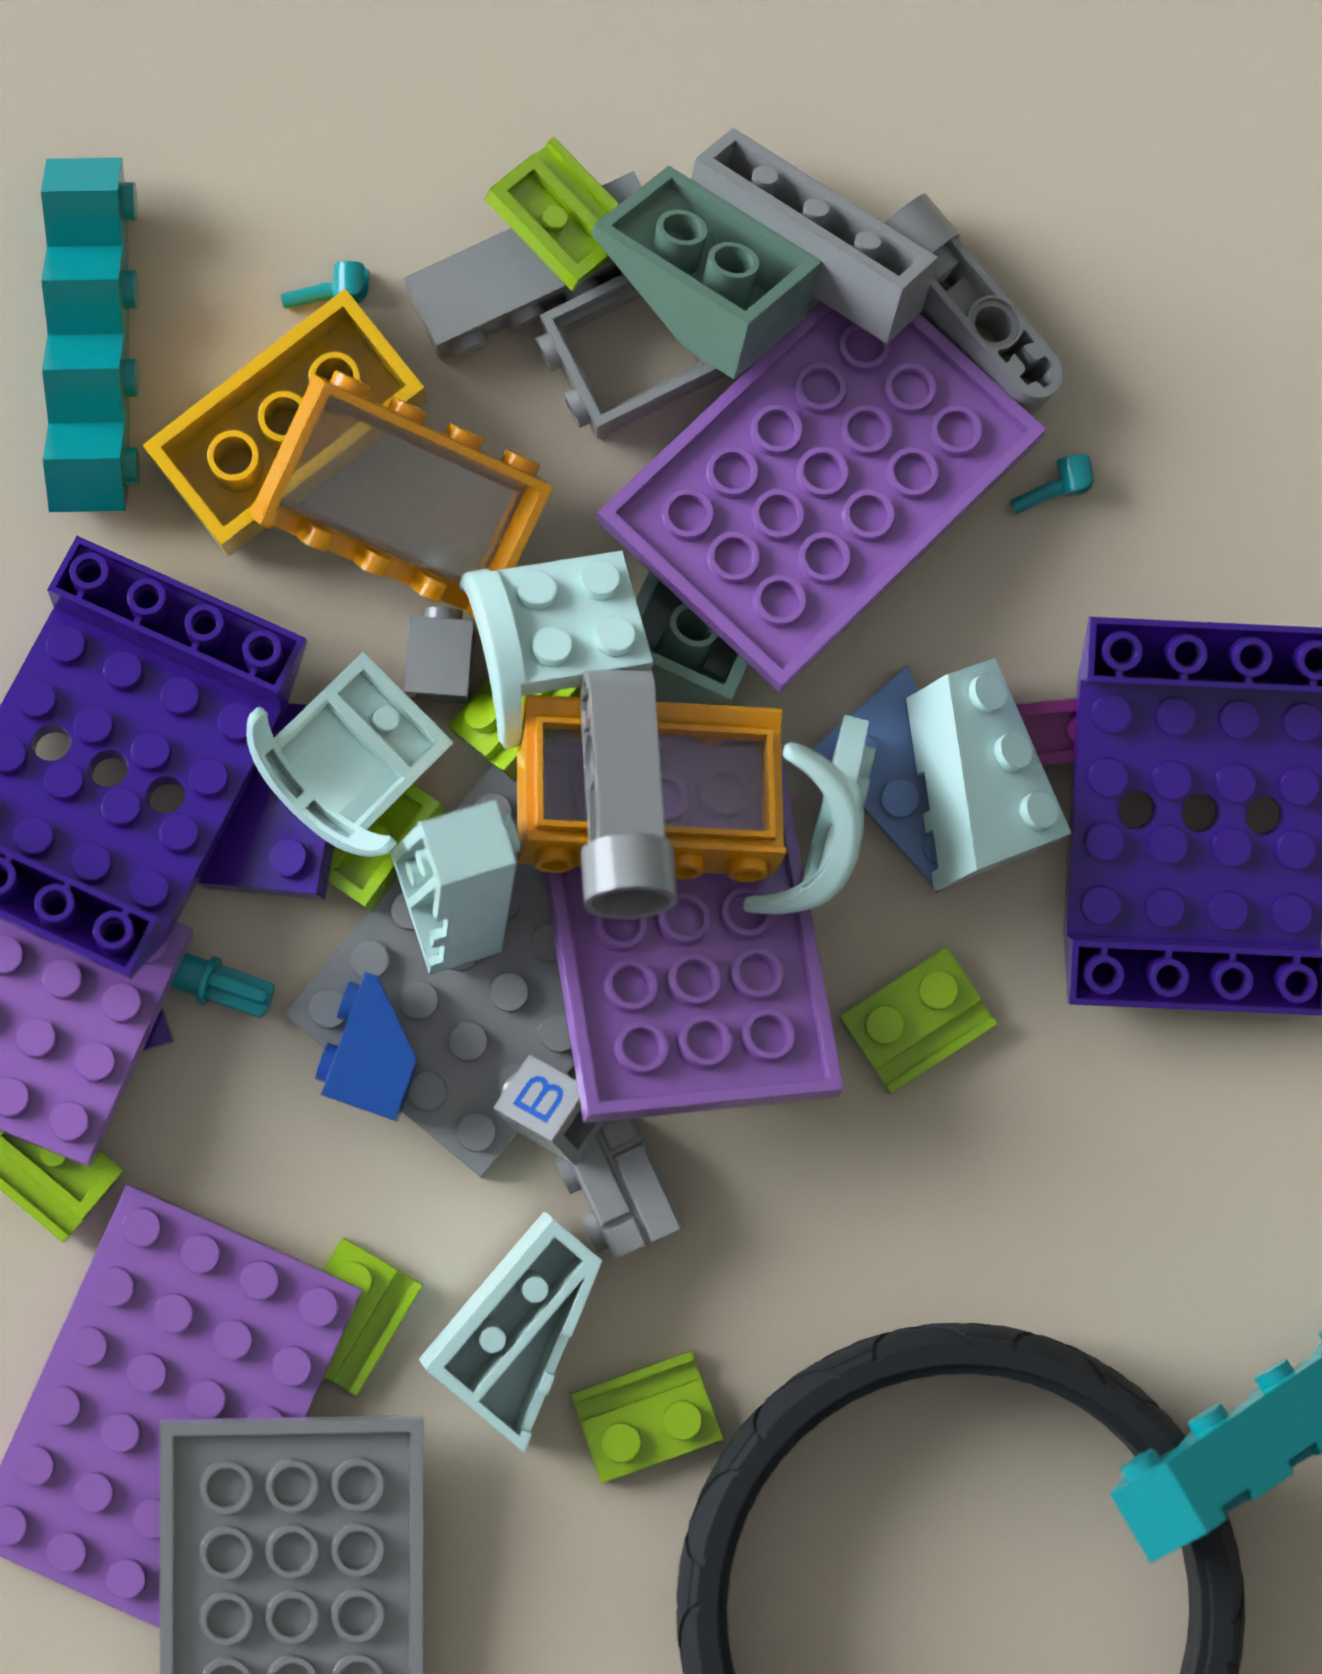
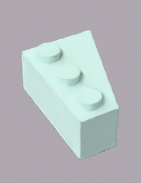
[906,658,1072,892]
[390,800,520,975]
[419,1211,602,1452]

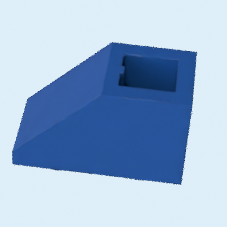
[315,972,420,1122]

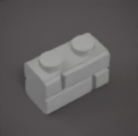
[554,1118,685,1260]

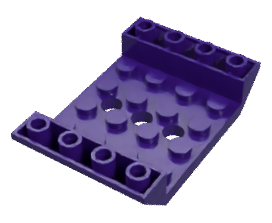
[0,536,307,979]
[1063,616,1322,1016]

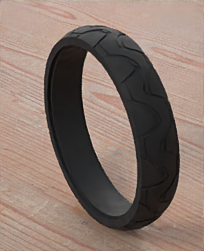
[676,1323,1245,1674]

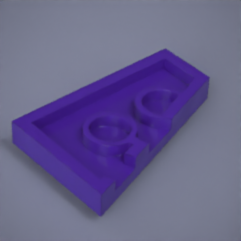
[198,703,334,900]

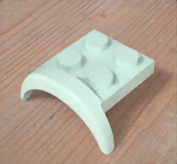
[459,551,653,749]
[246,652,454,857]
[743,715,876,914]

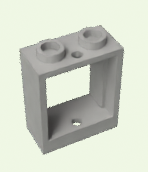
[535,274,726,439]

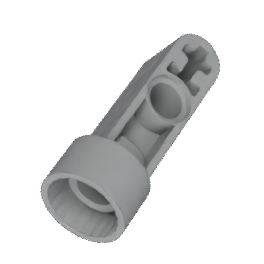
[885,193,1064,415]
[580,670,677,919]

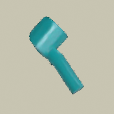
[281,261,369,309]
[1010,454,1094,514]

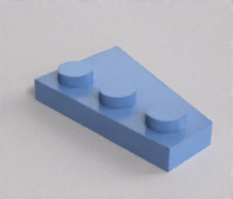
[812,666,944,894]

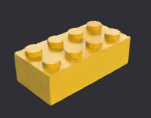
[143,289,427,557]

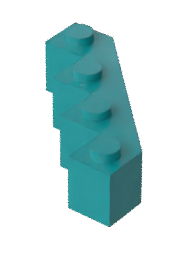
[41,157,140,512]
[1109,1331,1322,1563]

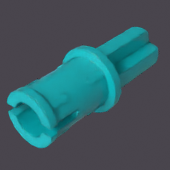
[171,953,275,1018]

